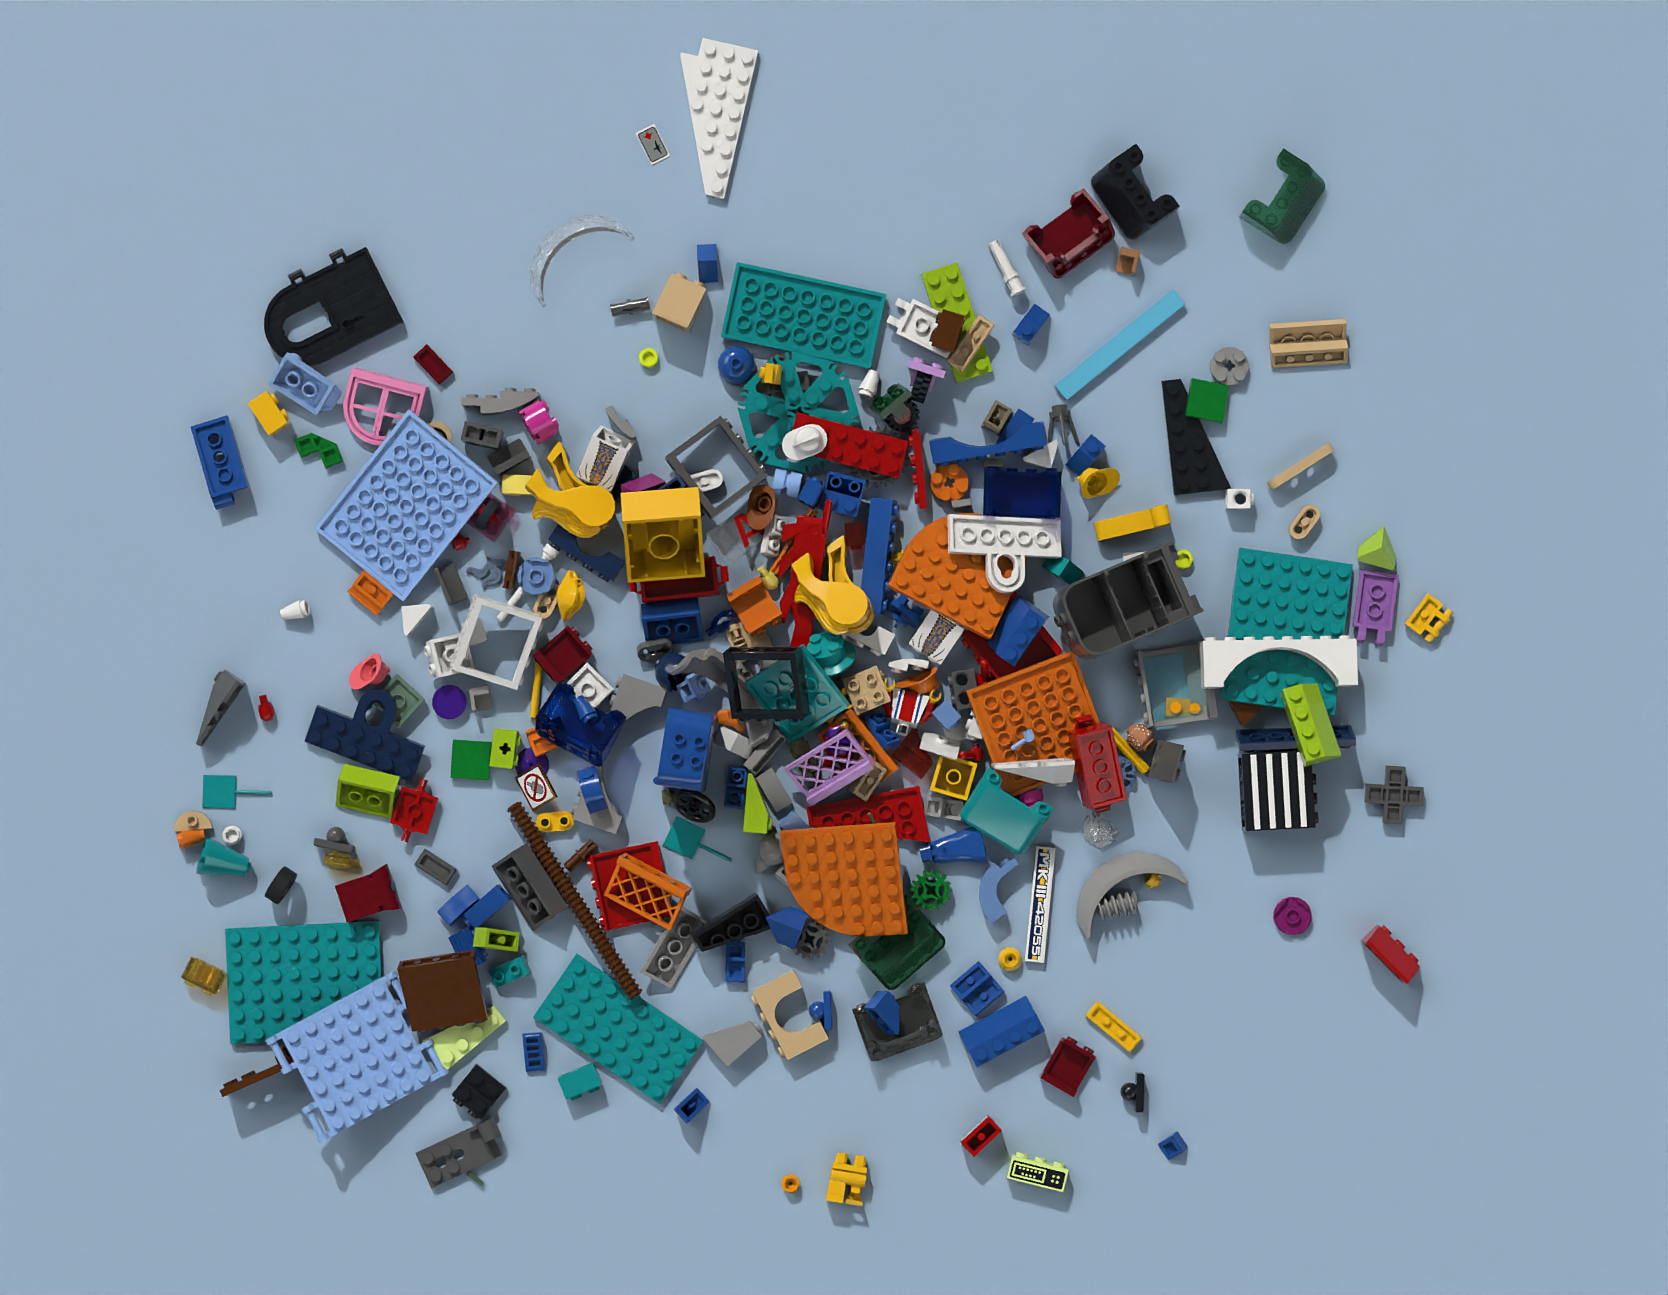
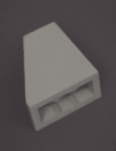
[702,1021,763,1067]

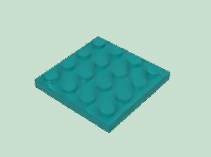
[744,644,850,743]

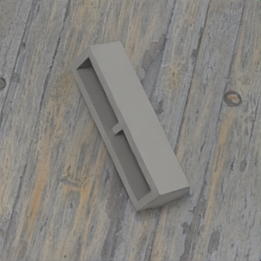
[743,728,787,775]

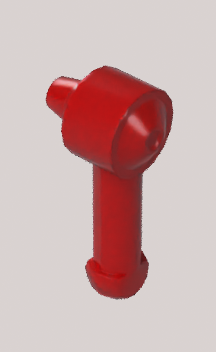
[452,532,471,551]
[975,659,993,686]
[958,744,983,763]

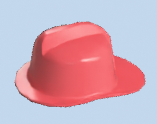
[349,653,391,690]

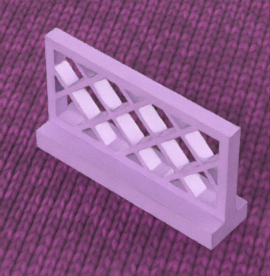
[784,729,874,806]

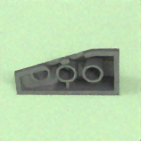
[196,670,246,746]

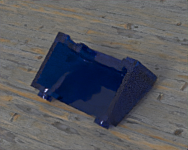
[535,682,626,767]

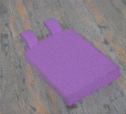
[1352,570,1399,645]

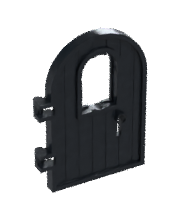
[264,247,404,366]

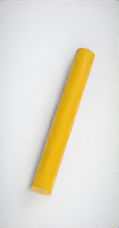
[530,661,542,718]

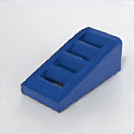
[522,1032,545,1072]

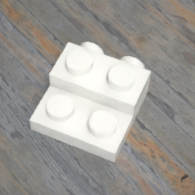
[424,633,475,679]

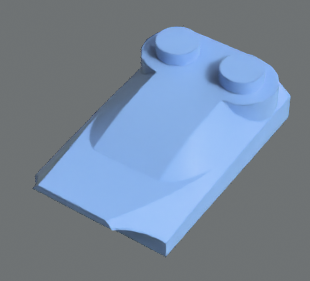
[268,352,342,415]

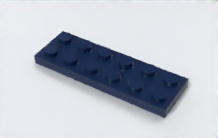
[1236,725,1356,753]

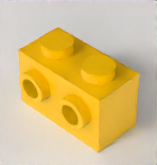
[247,391,290,437]

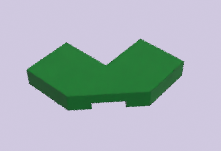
[294,433,344,469]

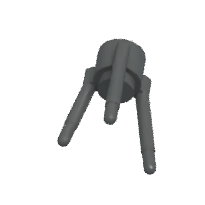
[1047,404,1079,446]

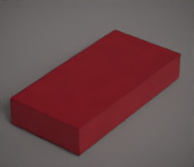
[413,344,453,385]

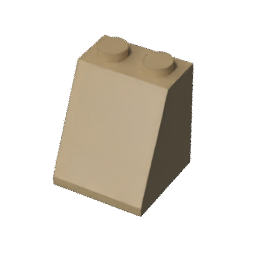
[652,273,707,333]

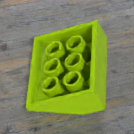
[743,773,773,834]

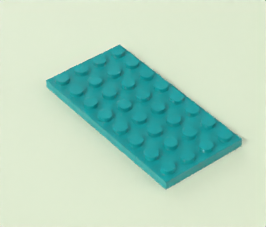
[721,262,886,369]
[533,953,703,1104]

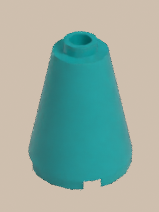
[196,837,252,877]

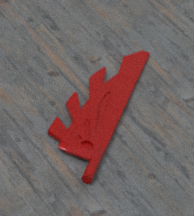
[779,500,833,648]

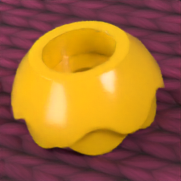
[998,947,1022,971]

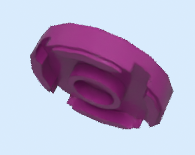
[1273,897,1312,935]

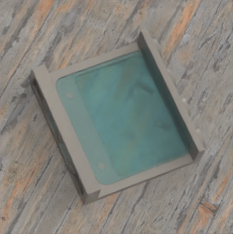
[1134,641,1218,729]

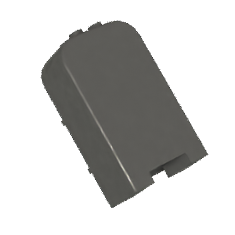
[1053,541,1204,660]

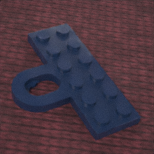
[304,689,425,782]

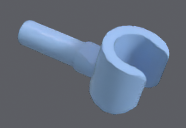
[1011,729,1035,751]

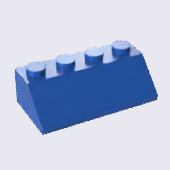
[958,996,1045,1067]

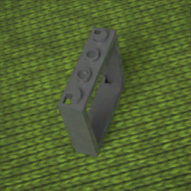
[665,416,767,520]

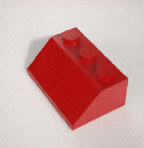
[1361,925,1420,984]

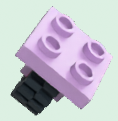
[907,357,946,404]

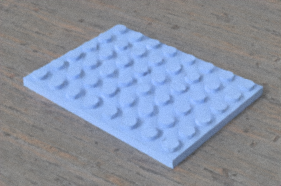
[314,409,499,601]

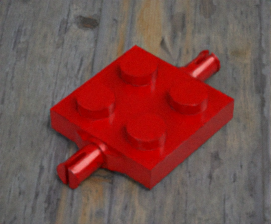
[390,778,439,843]

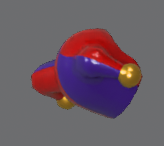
[822,722,855,770]

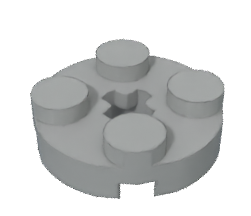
[1210,347,1249,386]

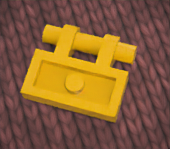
[1404,593,1453,643]

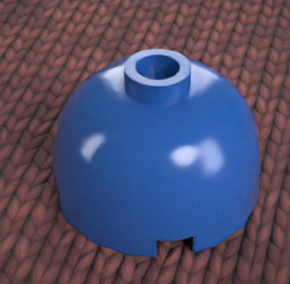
[718,346,756,385]

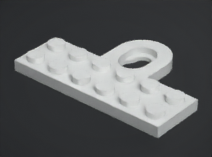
[947,514,1062,594]

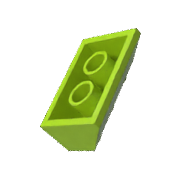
[335,764,400,819]

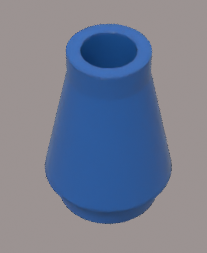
[573,695,598,725]

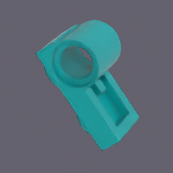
[489,955,532,988]

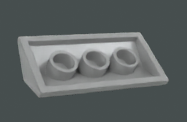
[640,907,709,989]

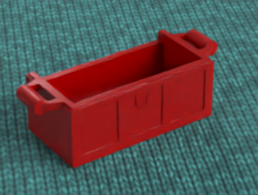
[629,556,729,604]
[1067,714,1127,814]

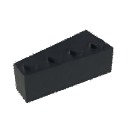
[690,893,770,952]

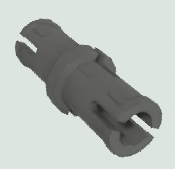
[610,297,650,317]

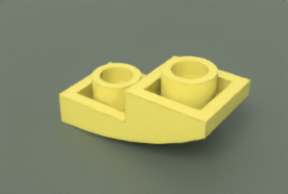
[501,475,534,496]

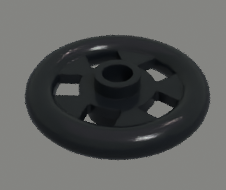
[673,789,716,823]

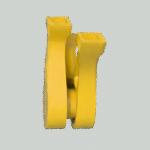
[525,441,615,538]
[791,535,874,635]

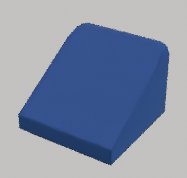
[1158,1131,1188,1160]

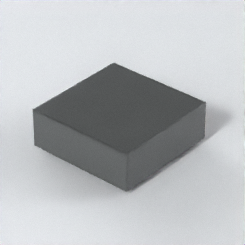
[984,459,1004,469]

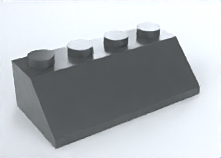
[492,843,569,930]

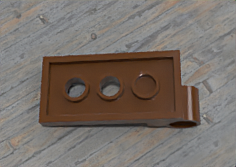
[219,1045,293,1097]

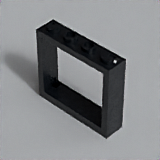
[723,647,810,722]

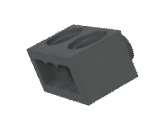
[460,421,504,451]
[948,668,977,710]

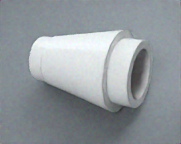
[858,370,880,400]
[280,599,310,620]

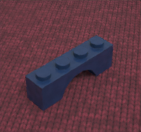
[548,524,626,582]

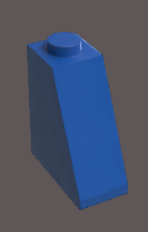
[463,884,512,928]

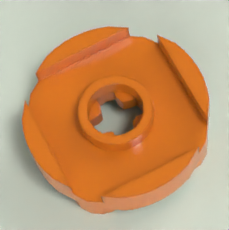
[930,464,968,502]

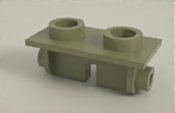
[789,738,820,777]

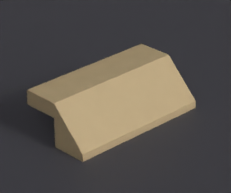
[1269,319,1348,368]

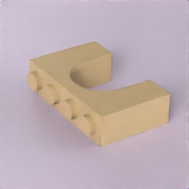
[751,969,829,1060]

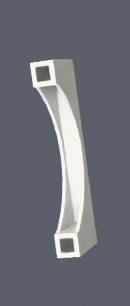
[1200,635,1358,689]

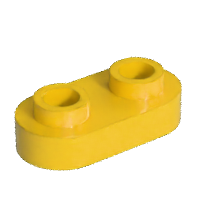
[536,811,574,832]

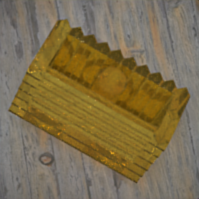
[181,956,227,996]

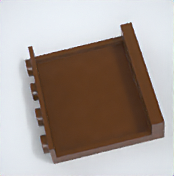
[397,949,490,1032]

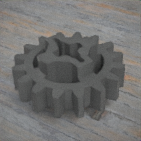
[791,918,830,960]

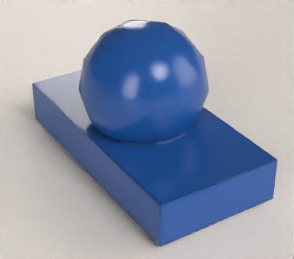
[809,990,832,1030]

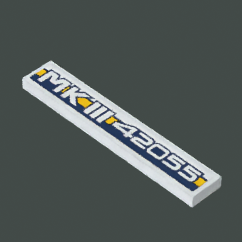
[1024,846,1056,963]

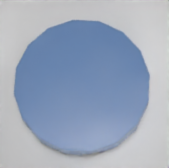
[517,557,556,596]

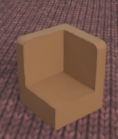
[1115,247,1140,276]

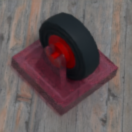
[467,493,517,542]

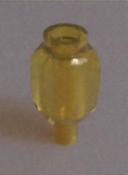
[324,851,360,870]

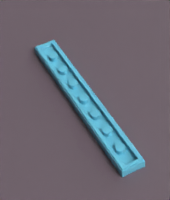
[1055,289,1185,401]

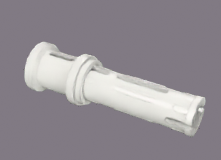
[988,239,1026,297]

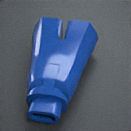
[919,826,988,863]

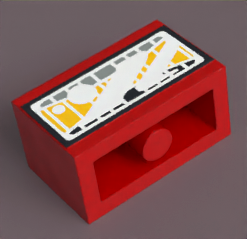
[960,1115,1002,1157]

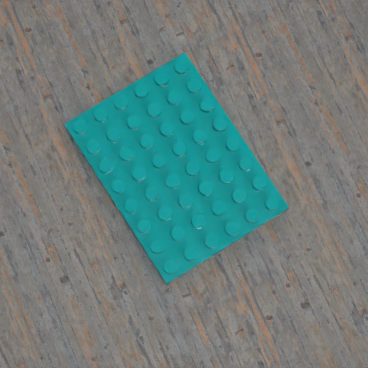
[1219,548,1353,716]
[225,921,382,1044]

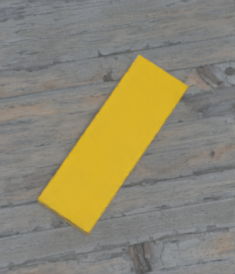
[1085,1001,1142,1052]

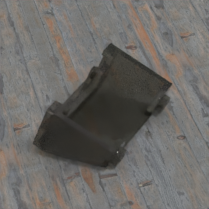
[852,983,943,1061]

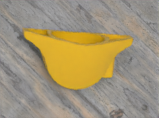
[557,570,585,621]

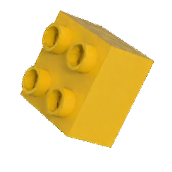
[621,487,705,583]

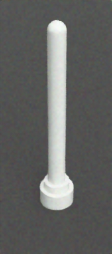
[497,543,560,622]

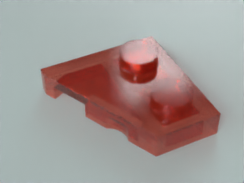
[891,728,934,779]

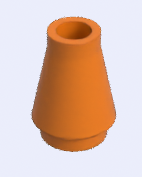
[176,829,205,849]

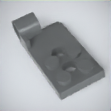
[415,1117,502,1188]

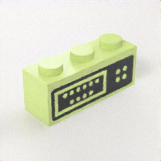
[1006,1152,1069,1192]

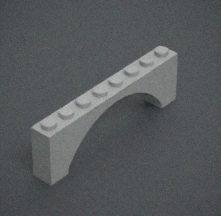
[571,674,667,834]

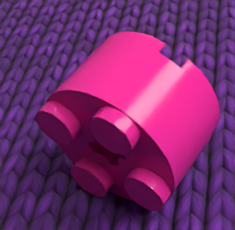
[518,400,559,445]

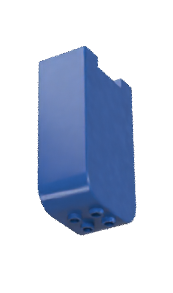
[653,707,717,792]

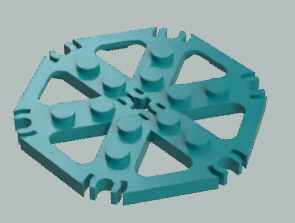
[737,351,860,474]

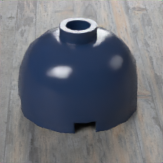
[655,653,688,692]

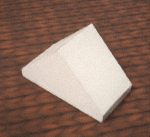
[1022,439,1058,470]
[401,604,433,636]
[713,726,753,759]

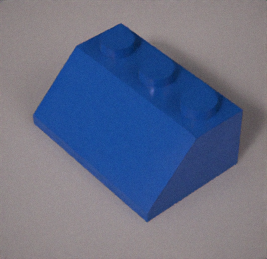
[986,595,1050,666]
[641,597,704,644]

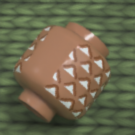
[1126,723,1155,752]

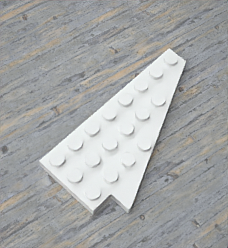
[680,38,758,199]

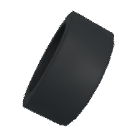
[265,866,297,904]

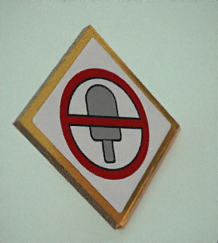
[515,763,558,811]

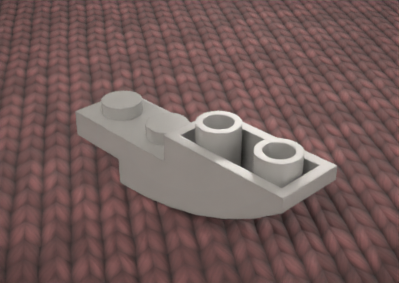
[461,388,540,415]

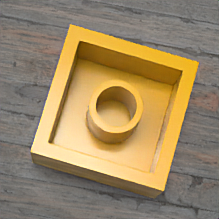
[929,755,977,801]

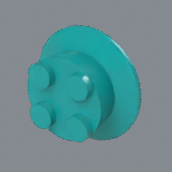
[807,632,857,681]

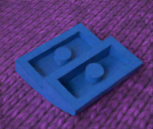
[950,961,1005,1017]

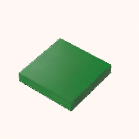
[1185,378,1229,424]
[450,740,492,780]

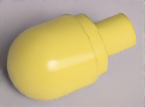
[757,565,779,590]

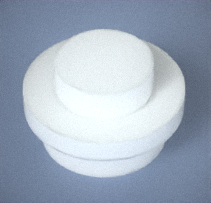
[222,826,242,845]

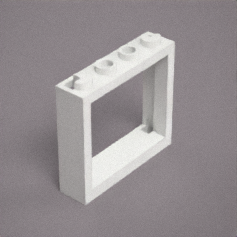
[449,594,544,690]

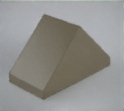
[981,400,1012,435]

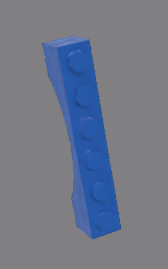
[929,421,1048,466]

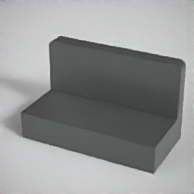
[487,438,531,477]
[434,562,469,605]

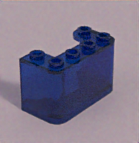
[982,466,1062,520]

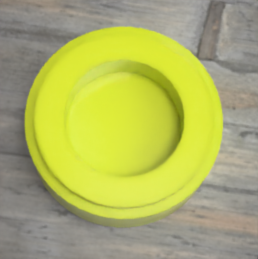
[639,348,658,368]
[1175,550,1193,569]

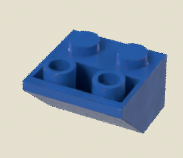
[819,471,866,519]

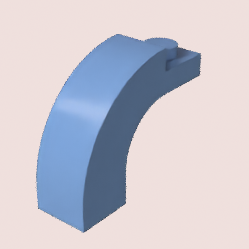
[979,857,1019,923]

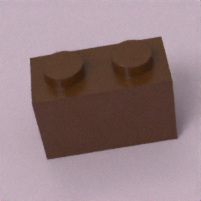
[929,309,966,353]

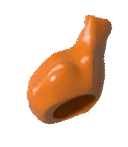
[716,709,745,733]

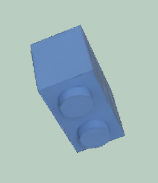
[931,700,961,730]

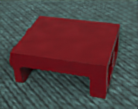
[532,625,593,686]
[1039,1036,1096,1097]

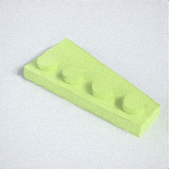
[423,1006,506,1070]

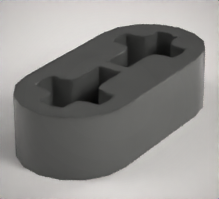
[637,638,673,661]

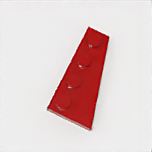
[908,427,927,509]

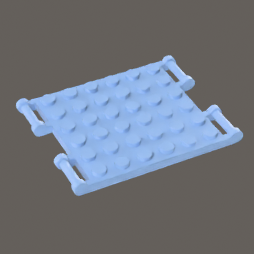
[265,970,449,1143]

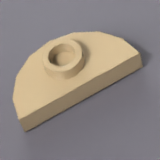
[174,811,213,832]

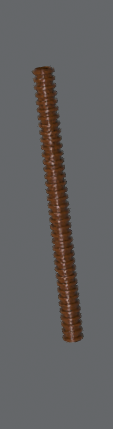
[507,801,643,1000]

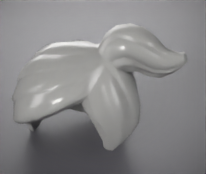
[755,833,783,874]

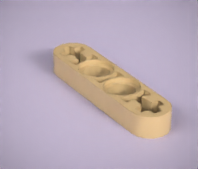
[1267,442,1334,490]

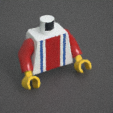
[883,678,942,736]

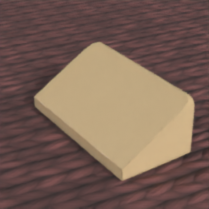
[847,761,887,802]

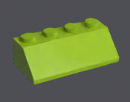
[1280,684,1342,767]

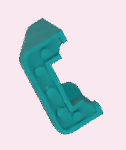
[960,767,1054,854]

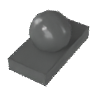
[313,827,355,853]

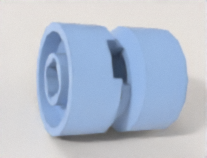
[772,469,803,498]

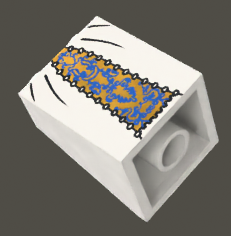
[576,425,635,492]
[909,610,965,665]

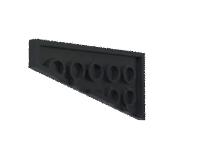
[1161,379,1231,495]

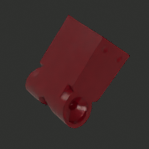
[335,864,402,922]

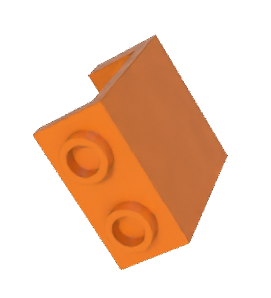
[726,576,784,637]

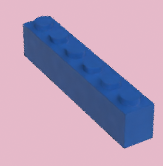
[861,497,899,615]

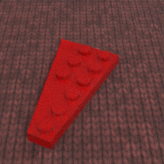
[806,786,930,843]

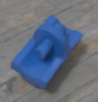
[888,595,924,629]

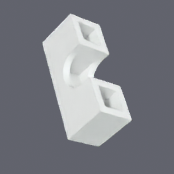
[841,626,895,657]

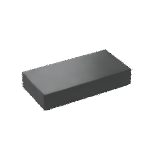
[414,849,457,886]

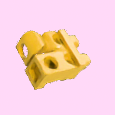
[826,1152,867,1206]

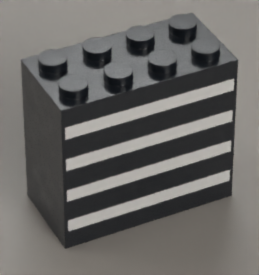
[1238,751,1319,831]

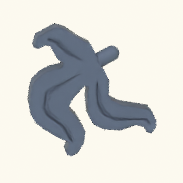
[466,557,507,588]

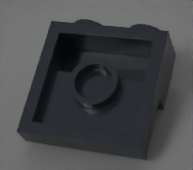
[452,1064,507,1119]

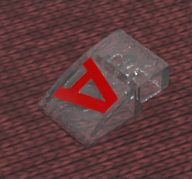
[705,504,766,566]

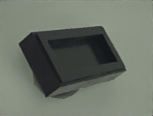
[1120,1072,1145,1113]

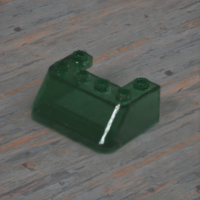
[1239,148,1325,244]
[848,894,946,990]

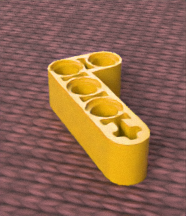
[1093,504,1172,541]

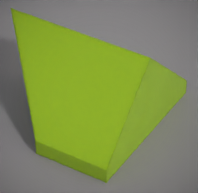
[1357,526,1396,571]

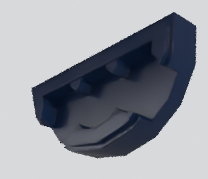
[611,465,635,502]

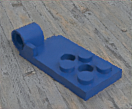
[191,415,248,510]

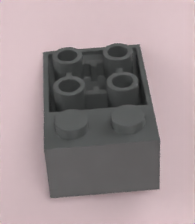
[1146,740,1186,783]

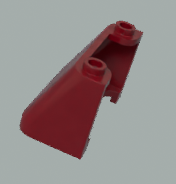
[1022,188,1115,279]

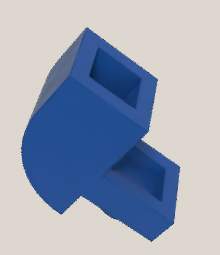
[577,766,608,814]

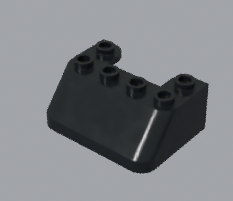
[1091,144,1180,239]

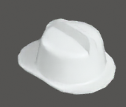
[782,424,827,460]

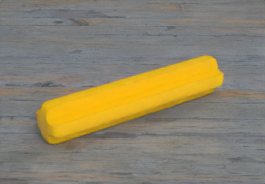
[1112,727,1150,774]

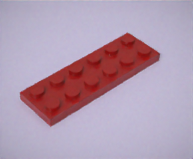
[792,412,909,478]

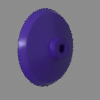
[432,685,467,719]
[515,747,549,777]

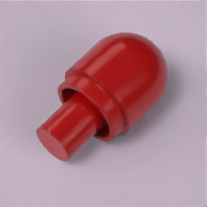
[258,695,275,722]

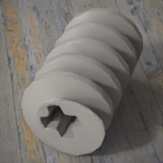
[1097,891,1138,921]

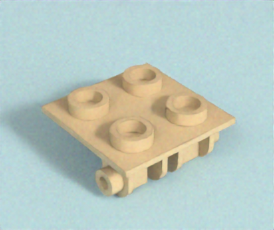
[724,622,773,662]
[843,665,891,715]

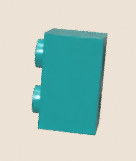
[557,1062,603,1101]

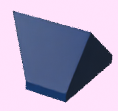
[765,906,808,949]

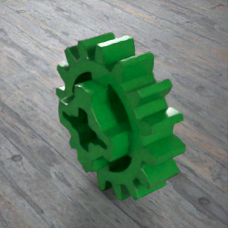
[910,869,952,911]

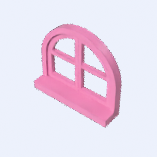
[343,367,429,446]

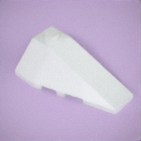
[991,758,1075,787]

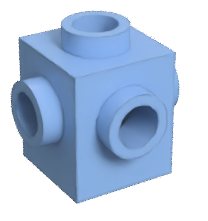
[676,673,711,703]

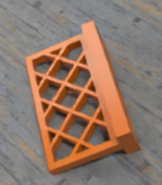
[816,707,901,784]
[604,853,692,931]

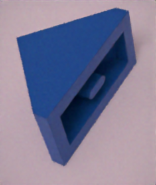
[697,244,718,283]
[674,1088,710,1124]

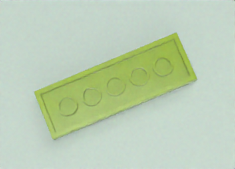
[921,262,993,383]

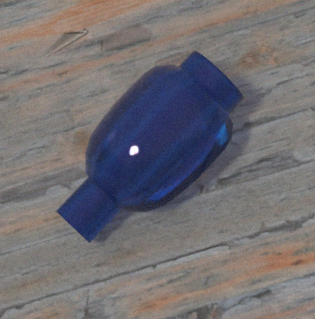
[705,609,738,637]

